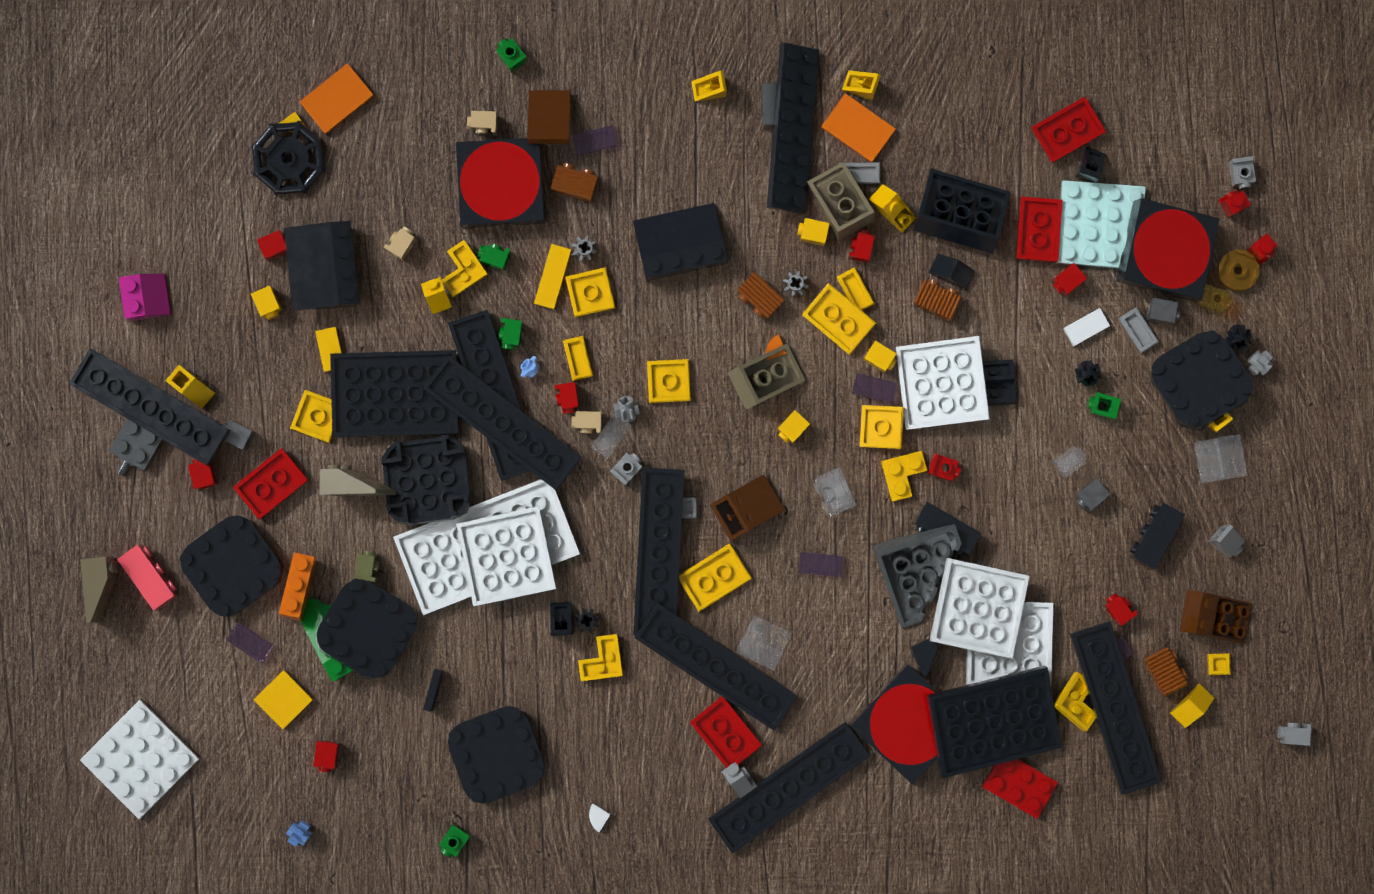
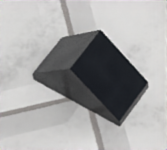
[1075,147,1106,183]
[929,254,975,290]
[550,602,573,636]
[909,638,939,676]

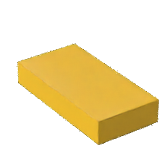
[836,267,874,311]
[315,327,342,372]
[563,336,593,381]

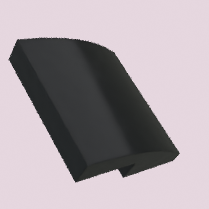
[983,359,1017,406]

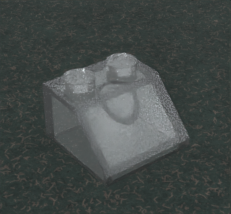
[813,467,856,517]

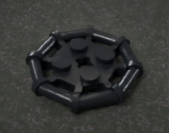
[250,120,326,196]

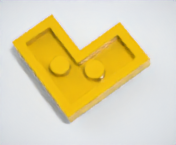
[442,240,488,298]
[881,451,927,502]
[578,634,623,681]
[1054,672,1096,732]

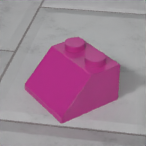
[119,273,171,321]

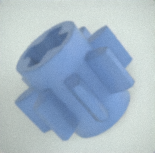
[286,821,312,847]

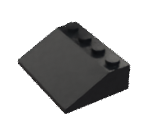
[913,168,1010,254]
[633,203,728,282]
[284,221,359,311]

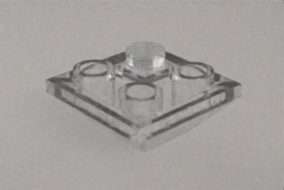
[736,615,791,671]

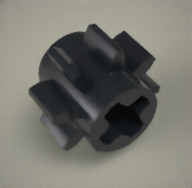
[1225,324,1253,350]
[1075,360,1102,386]
[574,608,600,633]

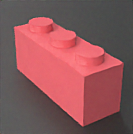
[117,545,178,611]

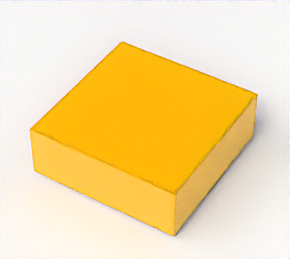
[1207,653,1231,675]

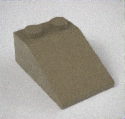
[807,162,875,240]
[728,344,806,410]
[319,465,396,496]
[80,557,119,623]

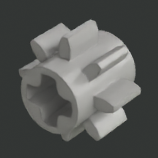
[570,236,597,262]
[783,271,808,297]
[1247,350,1274,376]
[614,396,640,422]

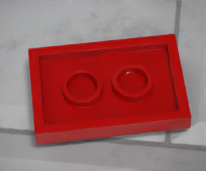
[1030,96,1106,164]
[1016,196,1063,262]
[233,448,309,520]
[690,696,762,768]
[982,759,1058,819]

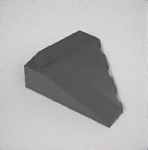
[872,524,962,628]

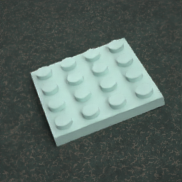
[1056,180,1145,268]

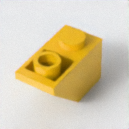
[869,185,916,233]
[165,365,215,409]

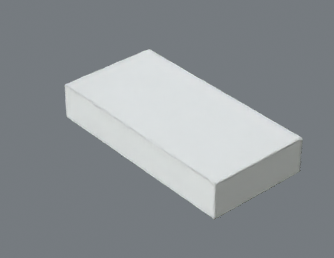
[1063,308,1110,347]

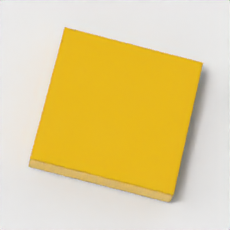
[565,267,615,318]
[647,359,691,403]
[290,390,332,443]
[859,405,905,449]
[254,670,314,729]

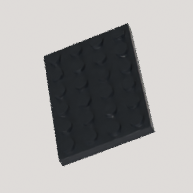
[330,350,459,438]
[926,665,1061,778]

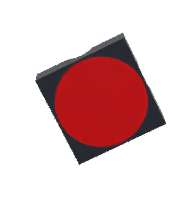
[456,138,545,229]
[1116,198,1220,302]
[849,664,937,784]

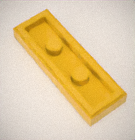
[534,244,572,310]

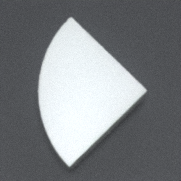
[589,803,610,832]

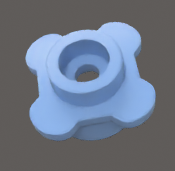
[520,356,540,378]

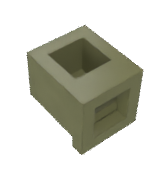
[354,551,379,582]

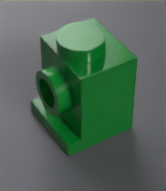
[496,38,528,73]
[478,244,511,271]
[499,318,523,350]
[1087,392,1121,420]
[439,823,472,858]

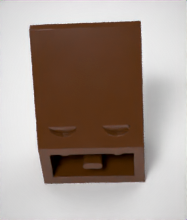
[710,475,785,542]
[1180,590,1252,644]

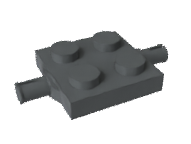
[109,419,164,476]

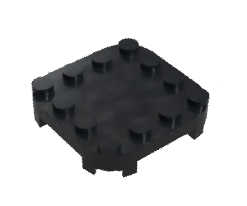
[1151,330,1253,431]
[381,435,471,525]
[180,515,283,616]
[316,579,417,680]
[448,706,545,804]

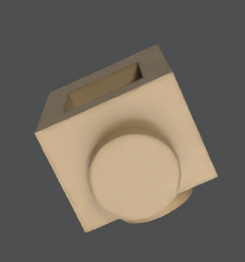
[467,111,498,136]
[384,227,416,261]
[572,411,602,434]

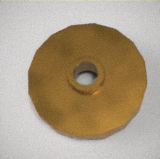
[1217,249,1260,291]

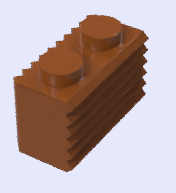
[551,163,598,203]
[737,272,785,320]
[912,279,962,322]
[1143,647,1188,696]

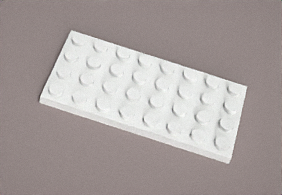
[393,480,580,615]

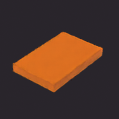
[299,63,374,134]
[821,93,896,163]

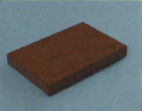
[527,90,571,144]

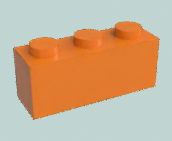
[279,552,317,622]

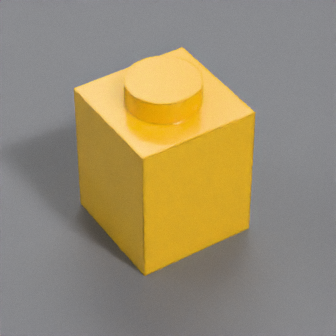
[797,218,829,246]
[421,277,452,315]
[251,285,283,320]
[863,341,897,373]
[777,410,810,444]

